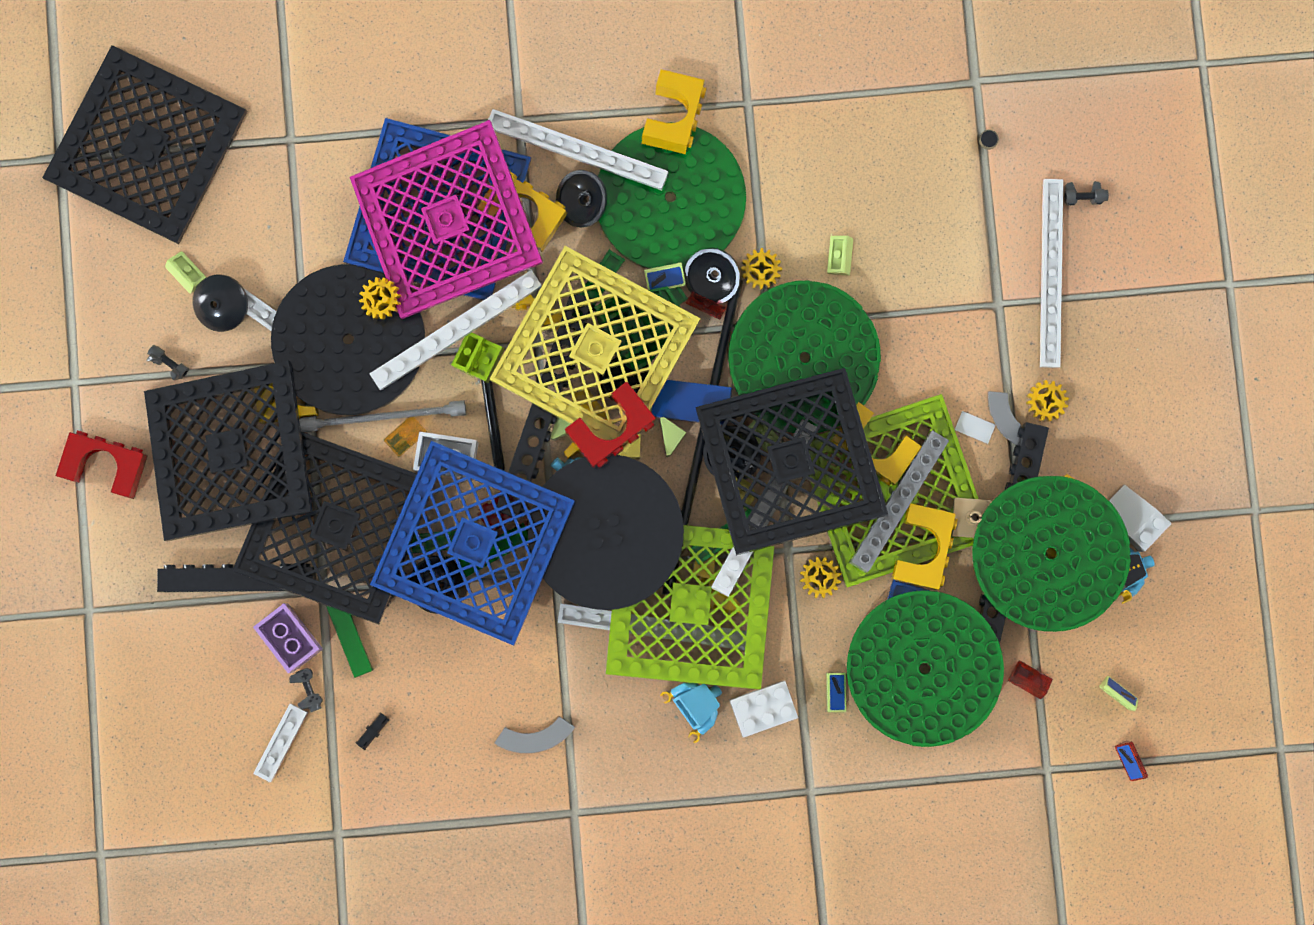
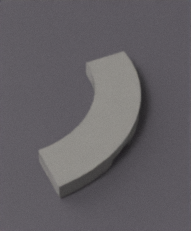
[988,391,1034,449]
[494,716,575,753]

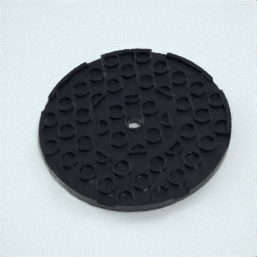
[271,264,425,415]

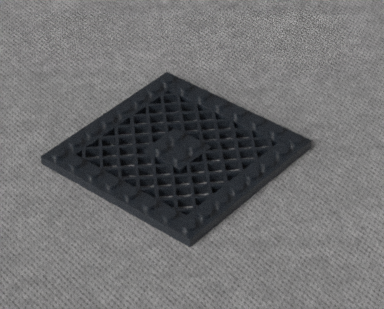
[42,45,247,245]
[144,360,313,541]
[696,368,888,556]
[233,432,436,625]

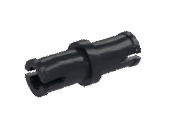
[355,712,390,750]

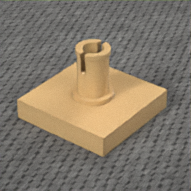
[951,498,993,538]

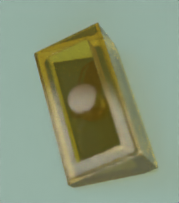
[384,417,427,457]

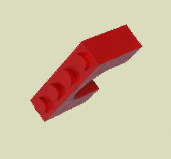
[565,382,656,468]
[55,430,148,499]

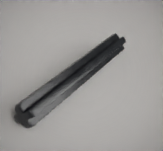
[481,380,505,471]

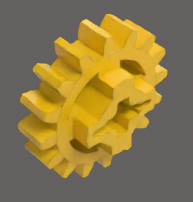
[741,248,782,290]
[359,277,401,319]
[1026,380,1069,422]
[799,557,841,598]

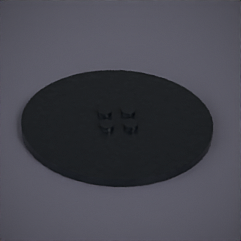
[528,454,684,610]

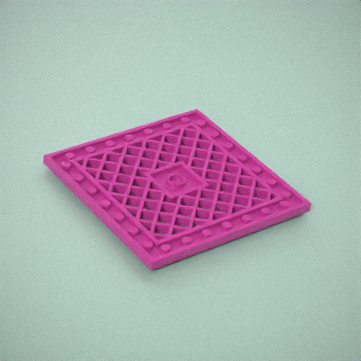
[350,120,543,319]

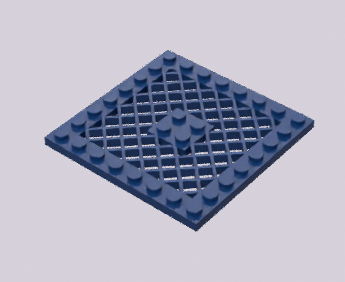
[343,118,531,300]
[370,441,575,646]

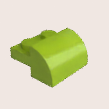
[451,332,505,383]

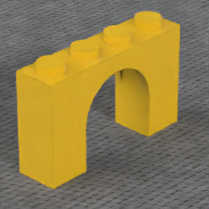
[642,69,707,154]
[477,172,567,252]
[830,402,922,486]
[891,503,958,590]

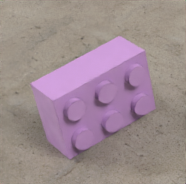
[253,603,323,674]

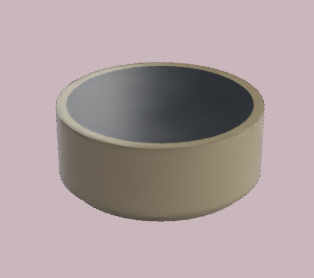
[979,130,999,150]

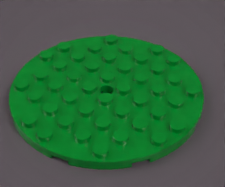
[598,122,746,271]
[728,280,881,433]
[972,476,1131,632]
[847,590,1004,747]

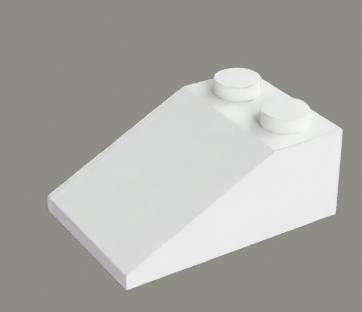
[1109,485,1172,552]

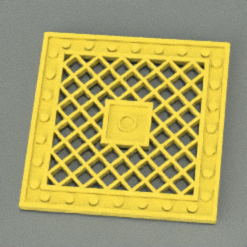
[490,246,700,454]

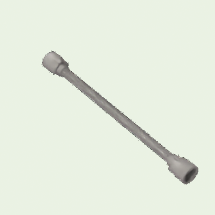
[300,400,466,432]

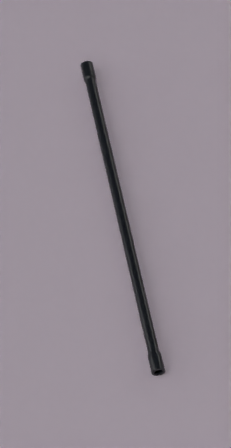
[662,280,743,596]

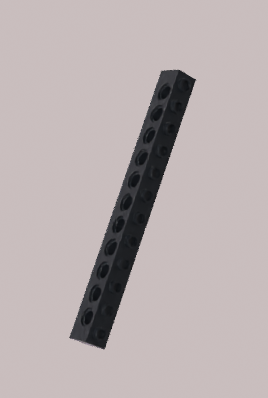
[497,294,595,519]
[979,422,1049,644]

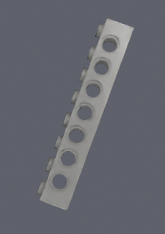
[849,430,949,573]

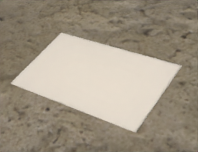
[955,411,996,444]

